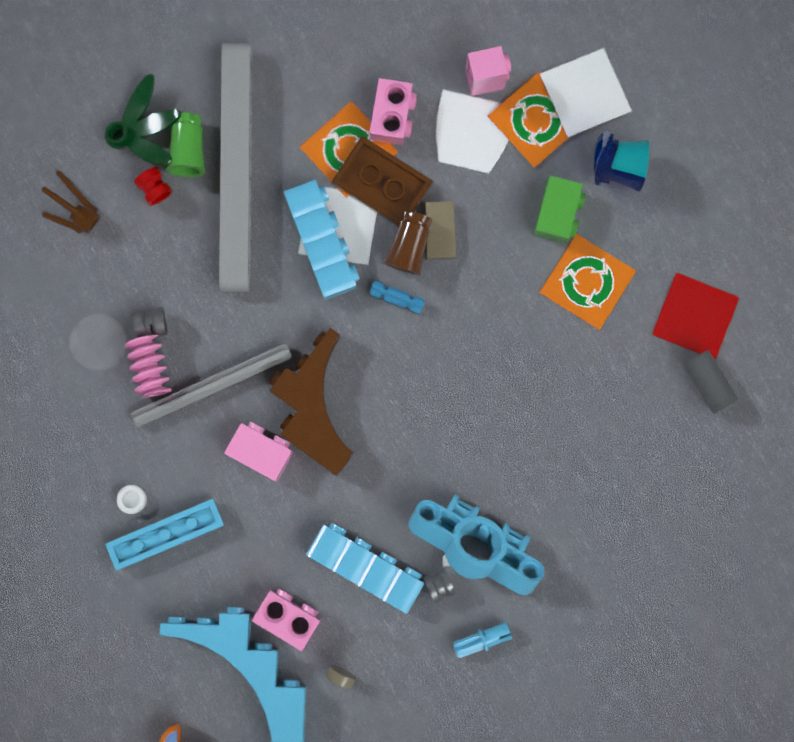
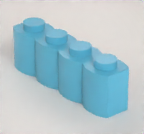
[284,179,360,300]
[306,522,425,614]

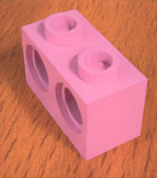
[370,78,417,145]
[252,588,321,651]

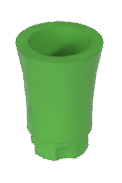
[166,112,206,177]

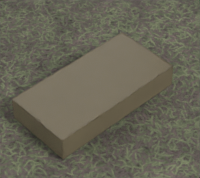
[425,201,456,260]

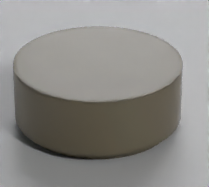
[326,665,357,689]

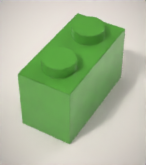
[534,176,586,244]

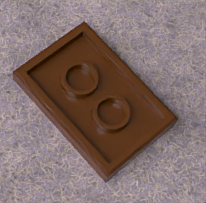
[331,136,433,227]

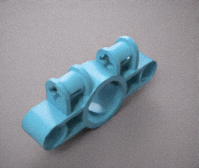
[408,494,545,595]

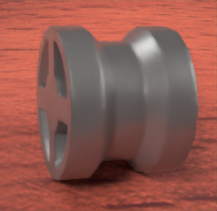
[423,568,456,604]

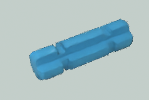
[370,281,425,314]

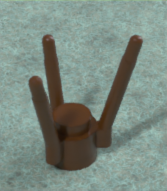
[42,170,100,234]

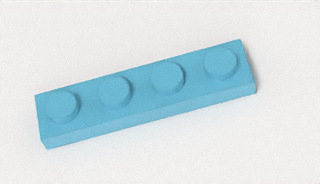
[105,499,225,571]

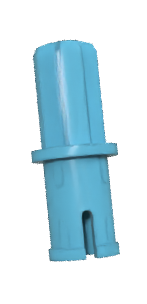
[453,622,512,658]

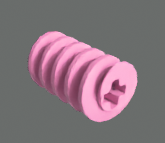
[125,335,172,398]

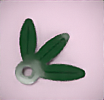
[105,74,181,165]

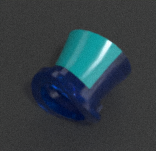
[594,131,650,192]

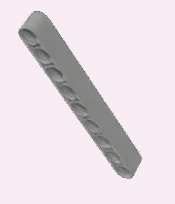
[219,43,252,292]

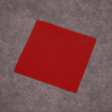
[652,273,739,360]

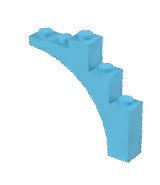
[160,607,307,742]

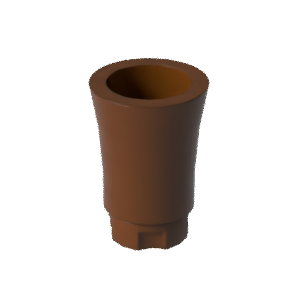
[382,210,432,276]

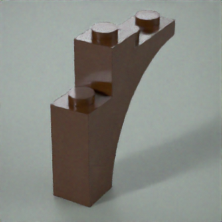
[269,328,354,477]

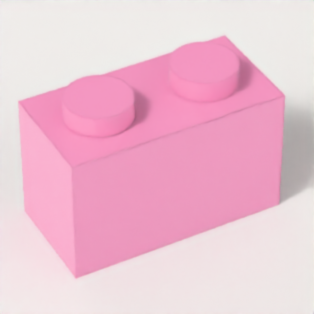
[465,46,511,96]
[224,421,294,482]

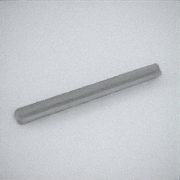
[131,344,291,427]

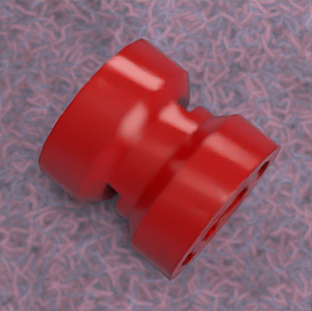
[134,167,173,206]

